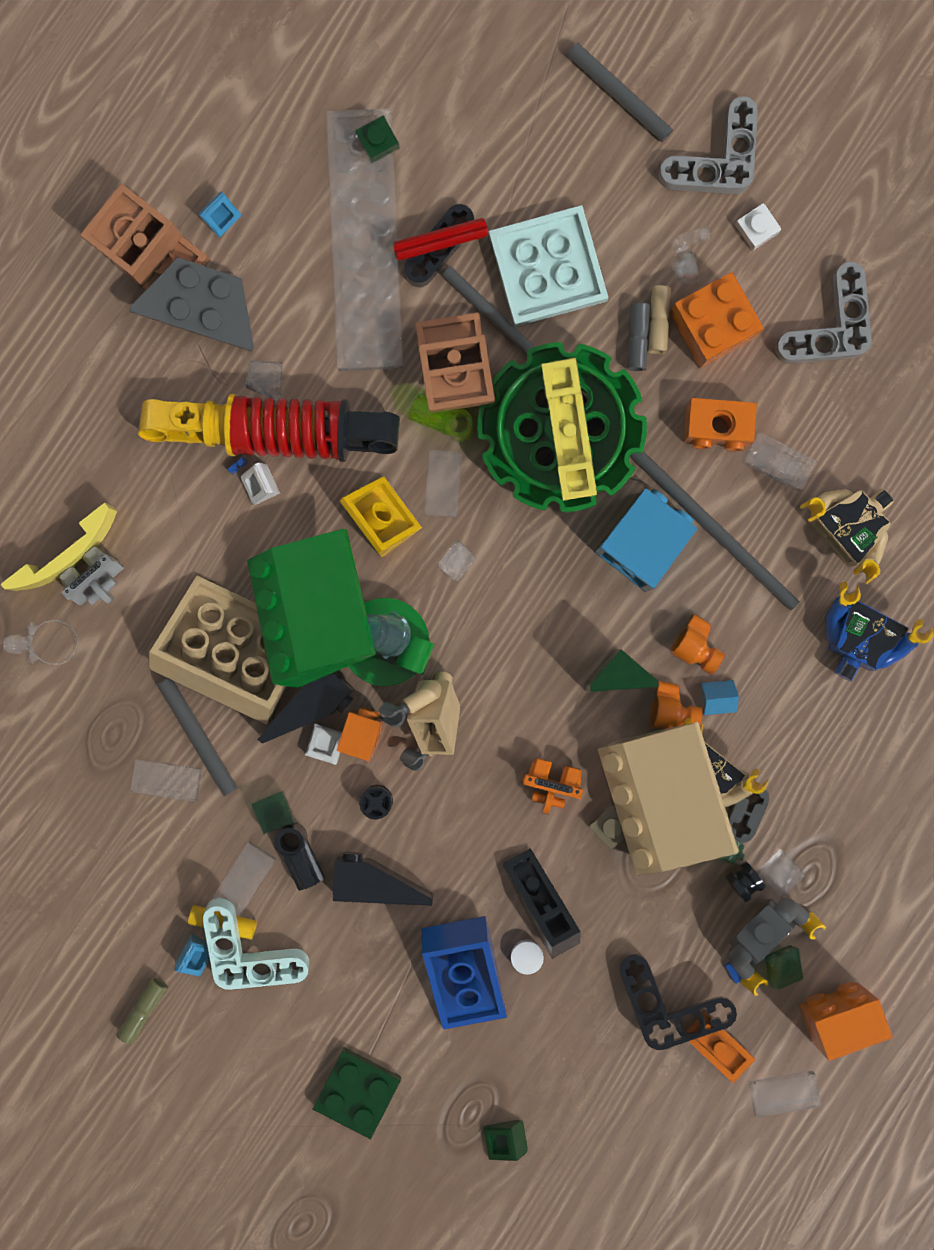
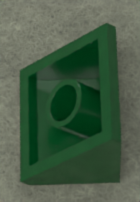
[584,649,658,692]

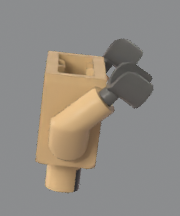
[379,672,460,771]

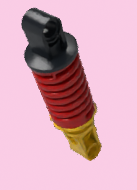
[138,394,400,462]

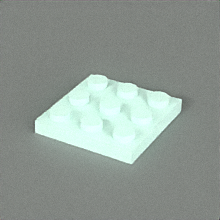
[489,205,609,327]

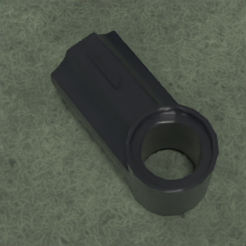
[274,822,325,891]

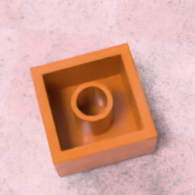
[670,272,764,369]
[798,982,893,1061]

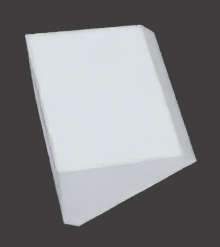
[241,463,280,505]

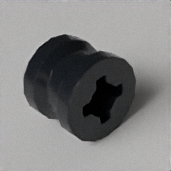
[359,784,393,820]
[725,861,767,903]

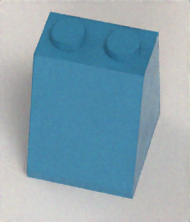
[594,488,698,592]

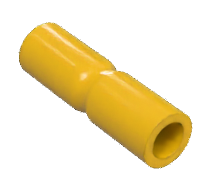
[188,905,257,940]

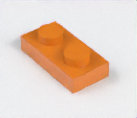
[686,1011,756,1084]

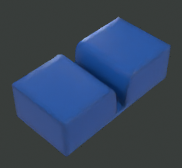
[227,457,248,475]
[724,962,742,984]

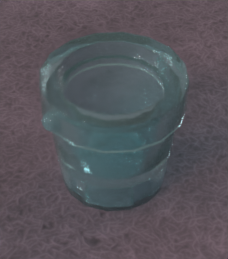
[367,611,411,659]

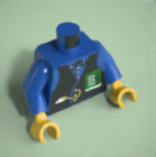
[825,581,933,682]

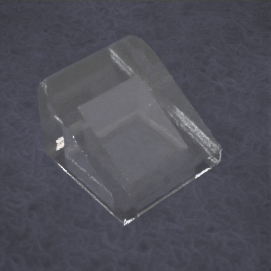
[438,541,475,582]

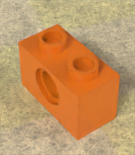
[683,398,757,451]
[336,706,384,762]

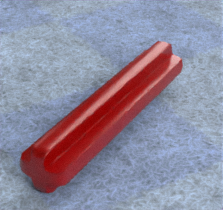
[393,218,488,260]

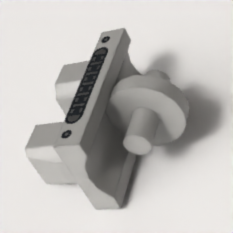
[59,547,124,606]

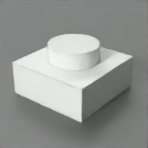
[735,203,782,251]

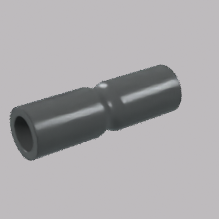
[627,303,650,371]

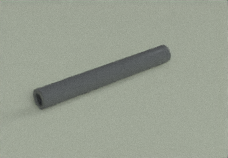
[568,43,673,142]
[157,678,238,796]

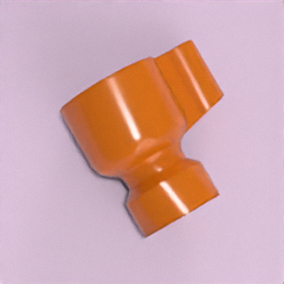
[670,614,725,675]
[650,681,703,730]

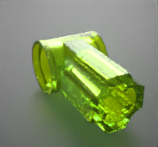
[408,393,475,442]

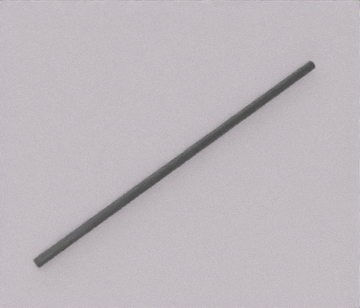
[442,266,800,611]

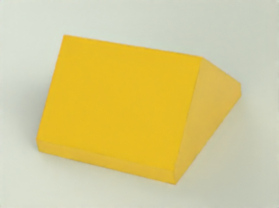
[340,476,422,557]

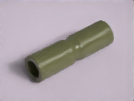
[116,977,168,1045]

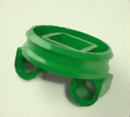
[348,598,435,686]

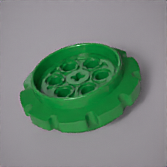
[477,342,647,513]

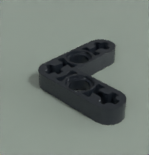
[620,954,737,1051]

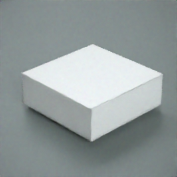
[305,724,342,765]

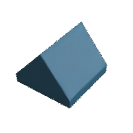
[198,191,242,238]
[700,680,739,715]
[174,933,210,976]

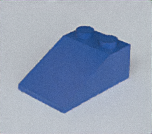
[422,916,507,1030]

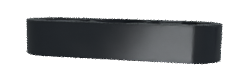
[404,204,474,287]

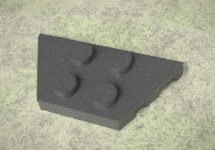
[129,257,254,352]

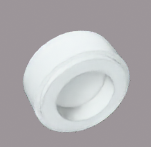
[511,939,544,975]

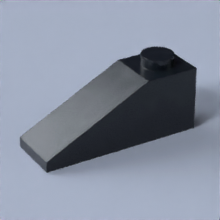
[257,672,354,744]
[503,848,581,959]
[333,852,433,906]

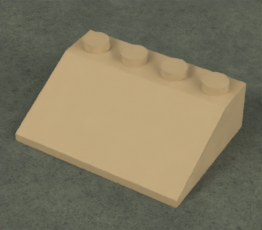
[149,575,287,725]
[597,722,739,875]

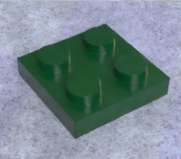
[312,1047,401,1140]

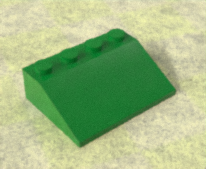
[247,529,376,688]

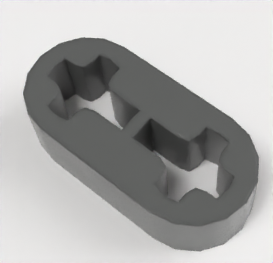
[727,789,769,843]

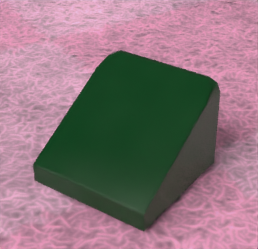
[483,1120,528,1161]

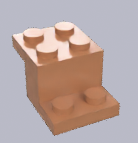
[80,183,210,291]
[415,313,495,413]

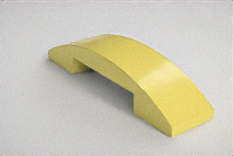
[542,358,597,500]
[1,503,117,591]

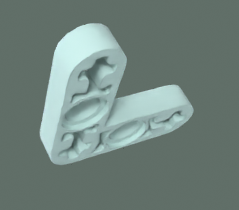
[203,898,310,990]

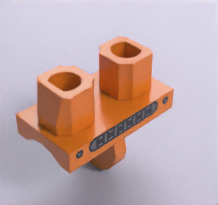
[522,757,583,815]

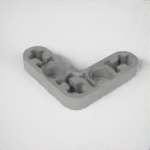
[658,96,758,194]
[774,262,872,364]

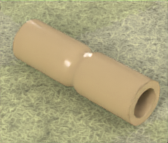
[648,285,671,354]

